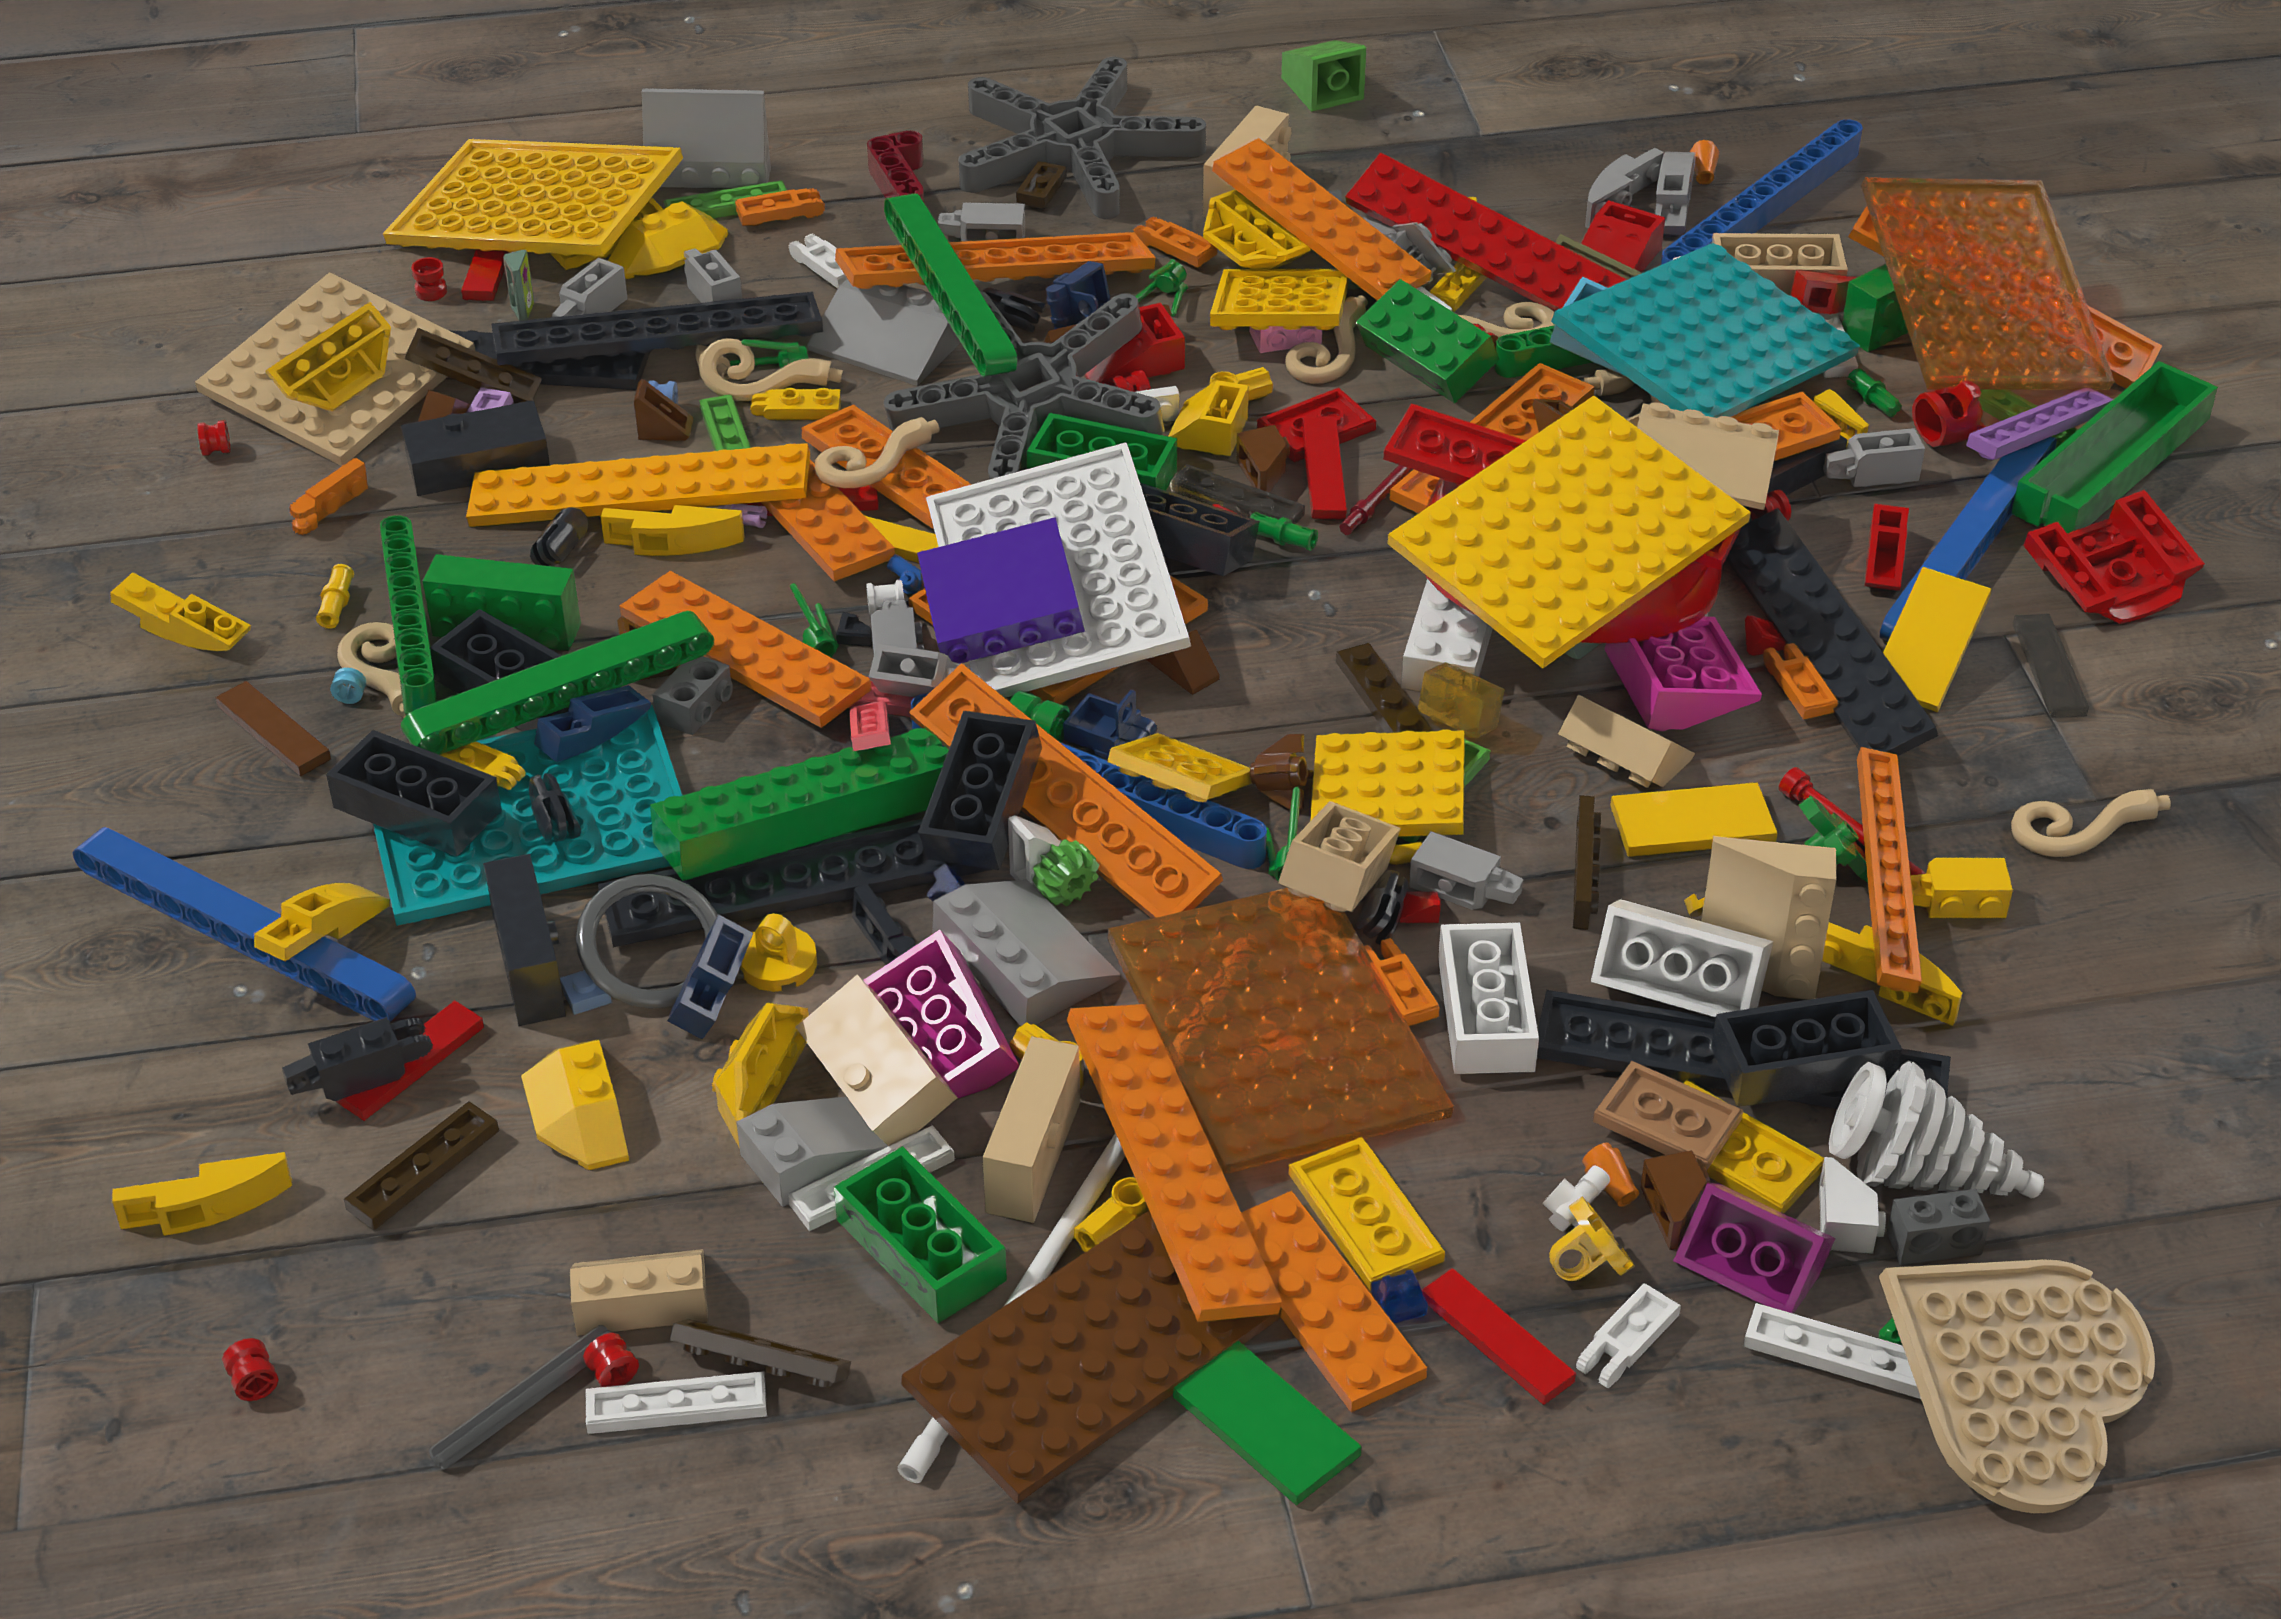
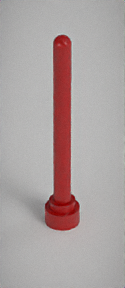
[1779,767,1926,876]

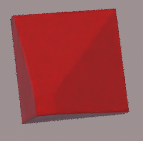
[1745,615,1787,656]
[1400,891,1440,923]

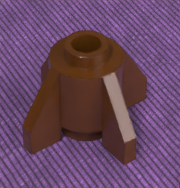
[1250,734,1314,809]

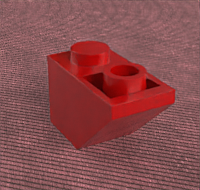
[1790,270,1857,315]

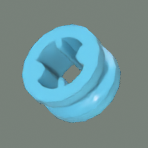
[330,668,367,704]

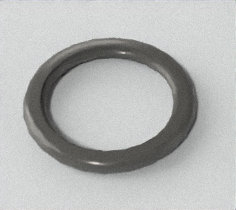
[576,874,718,1009]

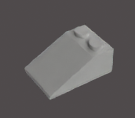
[736,1097,888,1207]

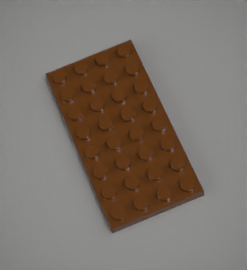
[901,1210,1282,1504]

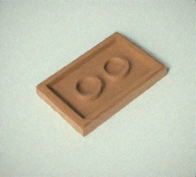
[1593,1061,1743,1170]

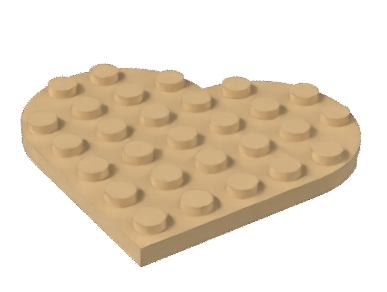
[1879,1260,2155,1513]

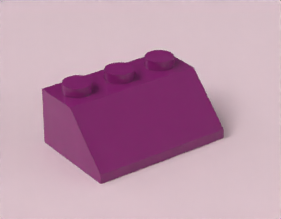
[1673,1183,1836,1314]

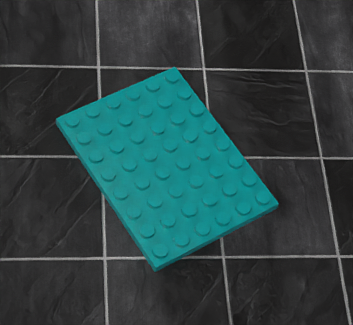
[1551,243,1860,418]
[373,705,682,926]

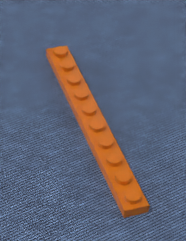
[1857,747,1922,993]

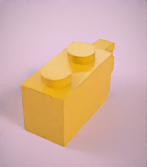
[1911,858,2013,918]

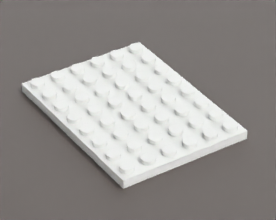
[926,442,1191,698]

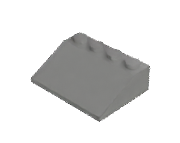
[642,89,771,188]
[807,279,961,386]
[932,879,1121,1026]

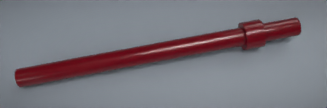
[1339,465,1413,535]

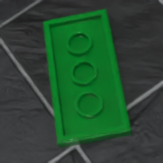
[1173,1341,1362,1506]

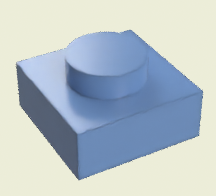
[560,970,612,1015]

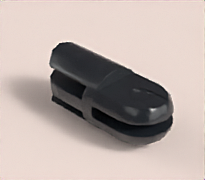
[981,287,1046,333]
[530,507,589,566]
[529,773,581,843]
[1356,870,1408,945]

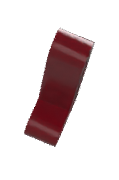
[867,130,924,202]

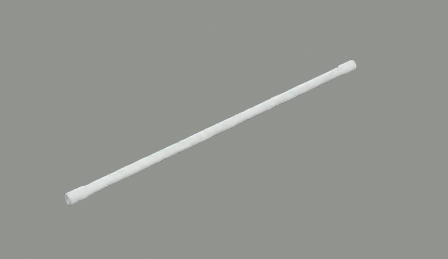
[898,940,1256,1483]

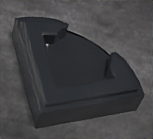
[836,612,872,647]

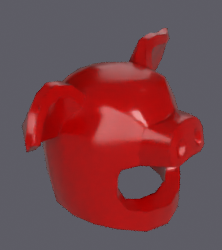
[1912,373,1986,447]

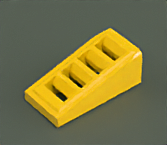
[1814,389,1869,447]

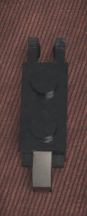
[282,1017,433,1101]

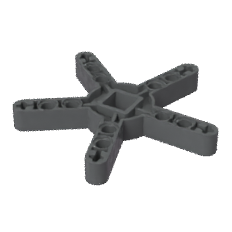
[959,57,1206,219]
[884,291,1164,479]

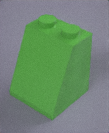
[1281,40,1366,112]

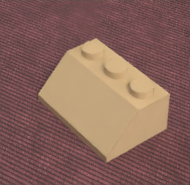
[1558,695,1695,788]
[570,1249,708,1336]

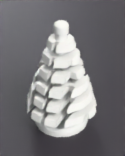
[1829,1061,2044,1198]

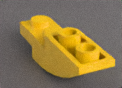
[600,505,745,556]
[110,572,251,651]
[254,883,390,961]
[1822,922,1962,1026]
[112,1152,292,1236]

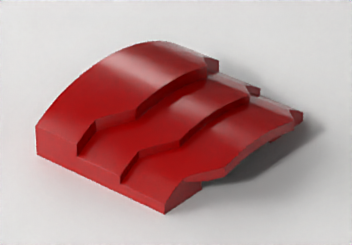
[2023,490,2205,624]

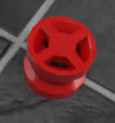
[197,420,231,456]
[1749,489,1792,521]
[583,1333,639,1387]

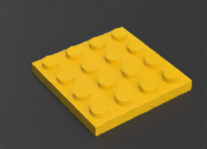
[1210,269,1349,330]
[1310,730,1465,836]

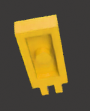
[750,388,841,420]
[440,742,526,790]

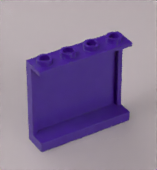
[917,517,1085,664]

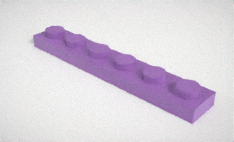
[1966,387,2114,460]

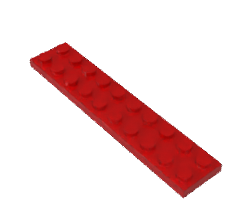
[1345,152,1627,312]
[1383,403,1741,570]

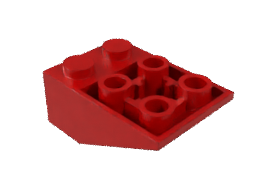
[1581,200,1665,273]
[1084,302,1185,385]

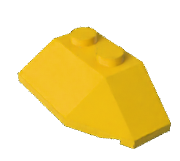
[1203,189,1311,269]
[608,201,729,279]
[266,301,391,411]
[712,1003,809,1149]
[521,1040,629,1170]

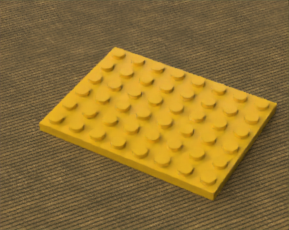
[383,139,683,257]
[1388,396,1751,668]

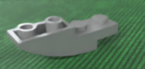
[1585,148,1664,228]
[1655,152,1696,235]

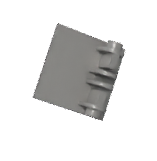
[1386,222,1456,287]

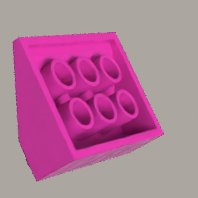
[1604,616,1762,731]
[864,930,1020,1099]

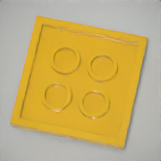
[1107,733,1252,802]

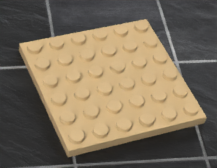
[195,272,475,466]

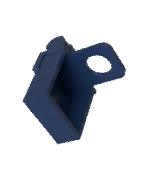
[1046,261,1111,329]
[1063,690,1158,759]

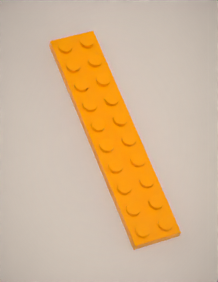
[466,443,810,527]

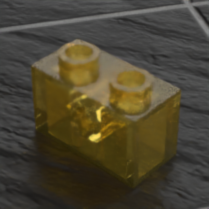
[1418,662,1505,739]

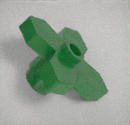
[1799,795,1868,883]

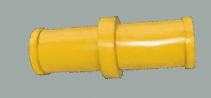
[316,564,354,629]

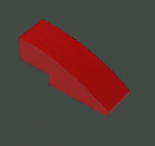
[1864,503,1909,591]

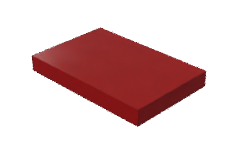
[1257,388,1377,462]

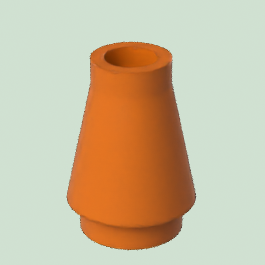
[1690,140,1720,185]
[1582,1143,1639,1207]

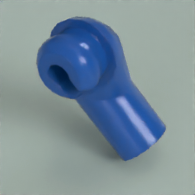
[887,554,922,595]

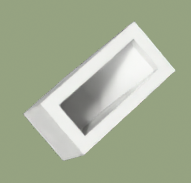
[1008,815,1062,892]
[1819,1157,1886,1254]

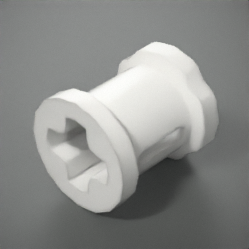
[866,580,904,614]

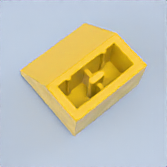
[1168,380,1249,456]

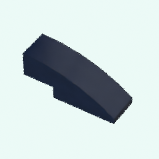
[534,685,651,762]
[667,915,753,1040]

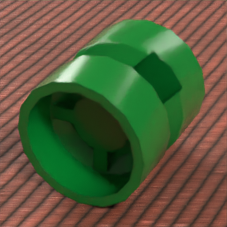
[1010,691,1070,743]

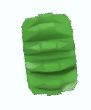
[1032,839,1099,906]

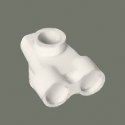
[1542,1166,1611,1232]

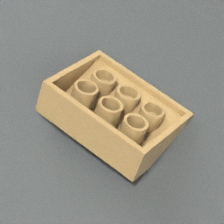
[1637,403,1779,510]
[1701,836,1836,1000]

